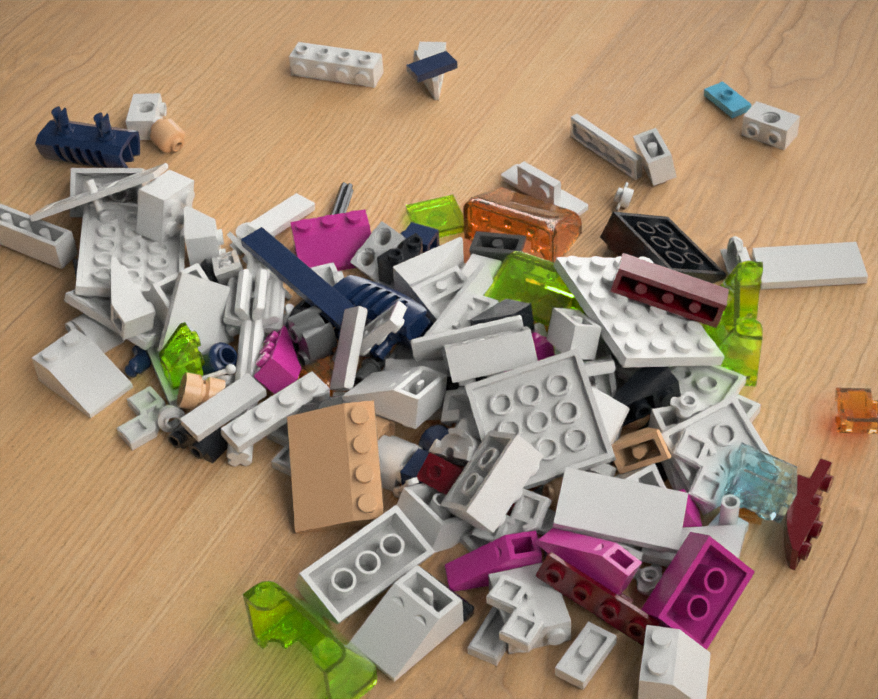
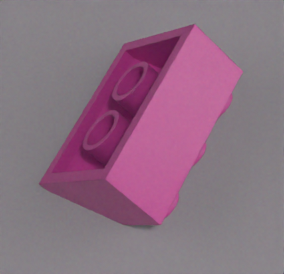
[290,209,371,271]
[641,532,755,650]

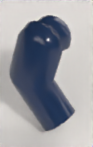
[124,345,151,378]

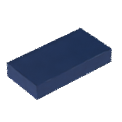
[406,51,458,83]

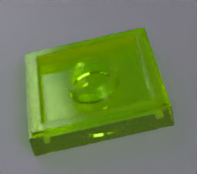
[406,194,468,238]

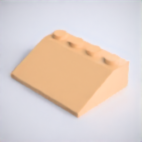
[287,400,384,534]

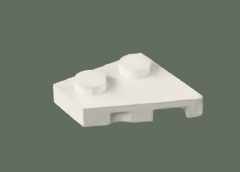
[411,265,468,323]

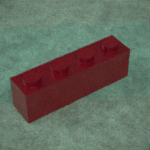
[610,253,729,328]

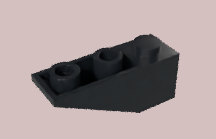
[612,367,681,427]

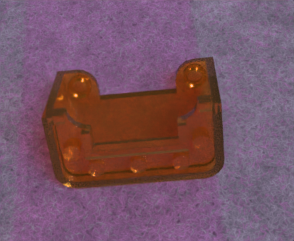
[463,188,582,269]

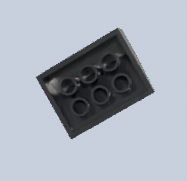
[600,212,727,283]

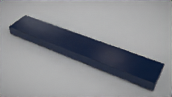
[241,227,356,332]

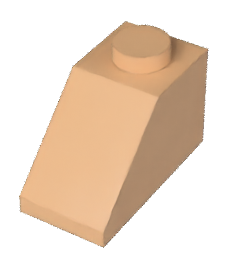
[611,427,671,474]

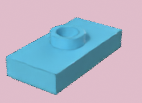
[704,81,752,118]

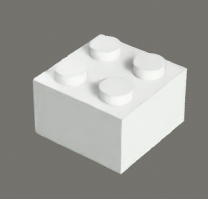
[136,170,195,244]

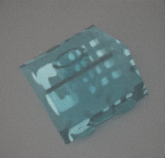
[723,442,797,523]

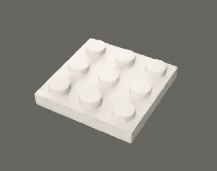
[661,395,781,515]

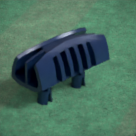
[35,106,140,168]
[333,275,434,362]

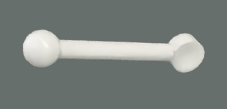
[180,364,236,382]
[393,477,419,498]

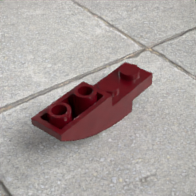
[784,459,834,570]

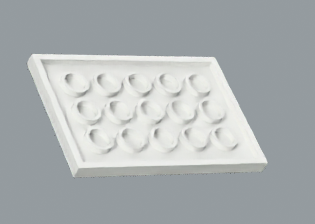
[75,201,185,300]
[554,256,725,367]

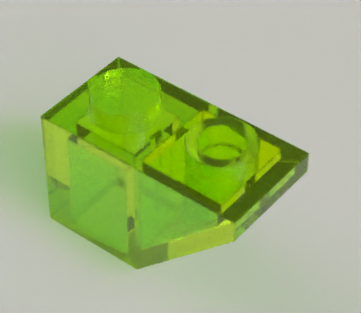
[159,322,205,390]

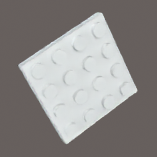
[465,348,616,490]

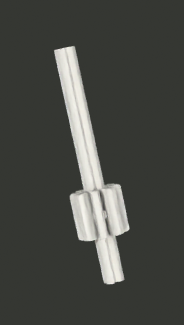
[223,252,285,467]

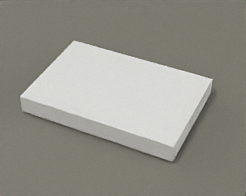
[158,272,230,363]

